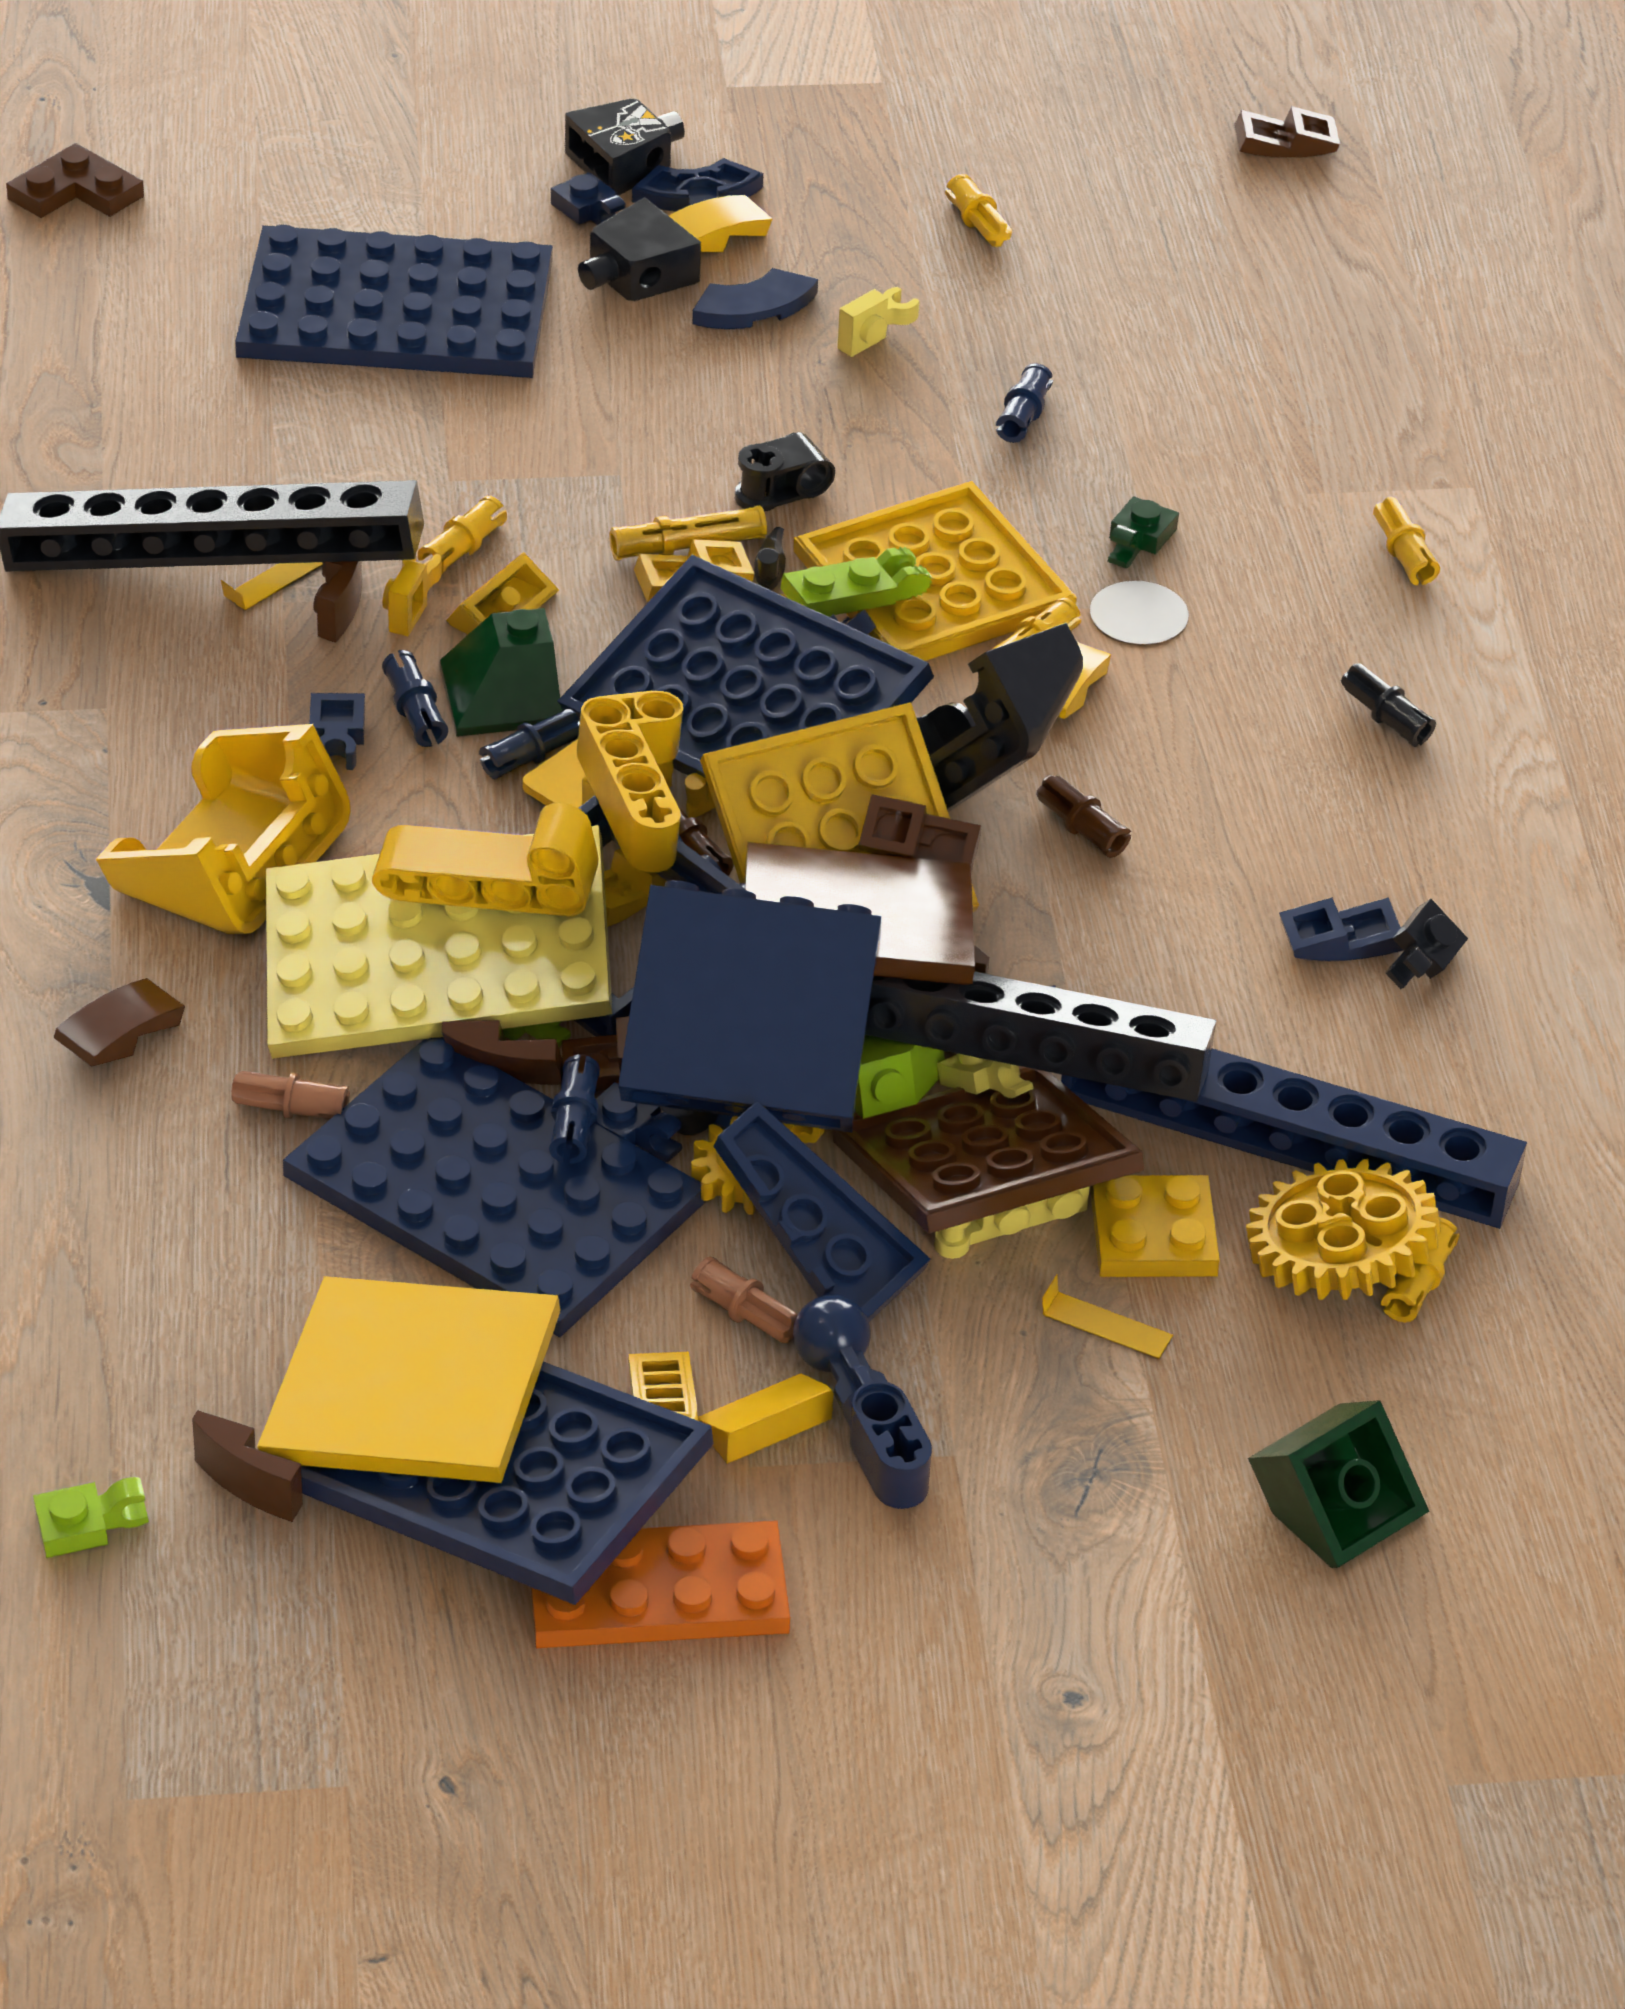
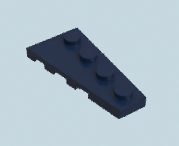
[713,1101,931,1322]

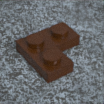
[6,143,144,218]

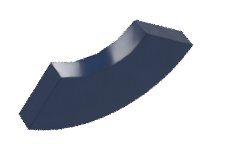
[632,158,764,211]
[692,268,818,329]

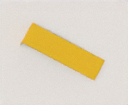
[221,562,323,610]
[1042,1274,1173,1359]

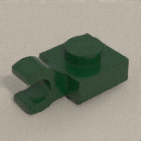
[1107,496,1179,568]

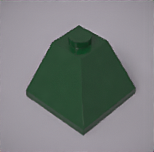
[440,608,562,737]

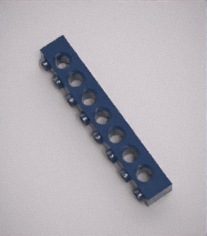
[1061,1048,1527,1229]

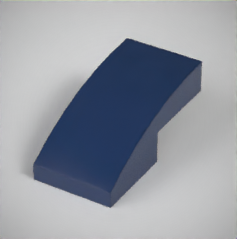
[1279,897,1404,961]

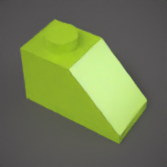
[855,1035,945,1119]

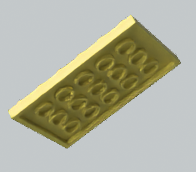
[266,825,612,1059]

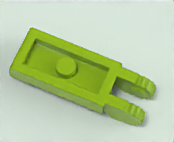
[780,547,932,616]

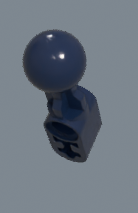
[793,1295,932,1509]

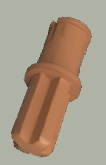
[231,1071,350,1120]
[690,1256,798,1343]

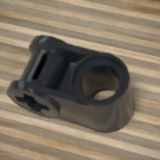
[734,432,836,512]

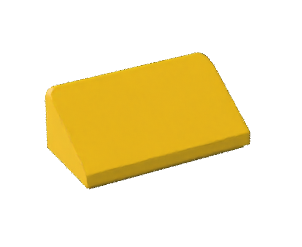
[446,552,559,634]
[698,1373,834,1464]

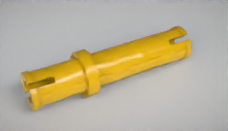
[609,505,767,561]

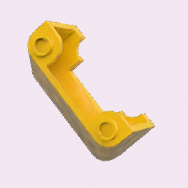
[96,724,351,934]

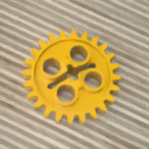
[1246,1159,1441,1300]

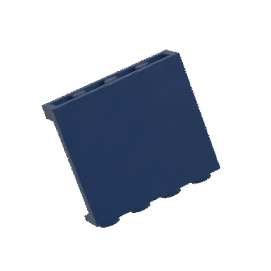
[618,880,882,1133]

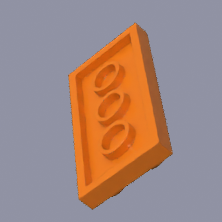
[530,1520,790,1648]

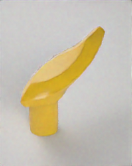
[685,773,715,818]

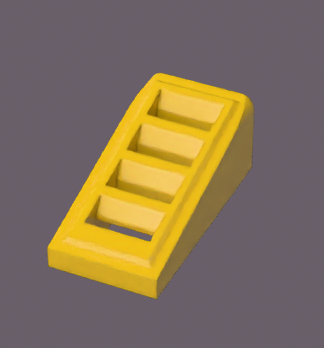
[628,1351,698,1421]

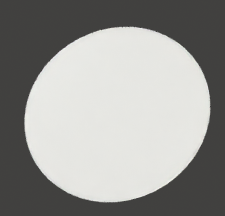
[1090,581,1189,644]

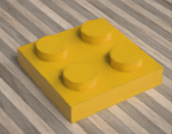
[1090,1175,1220,1277]

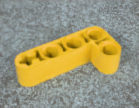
[577,691,683,872]
[372,803,599,916]

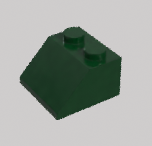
[1248,1400,1430,1568]

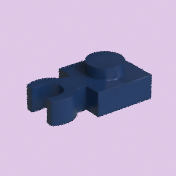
[309,693,365,770]

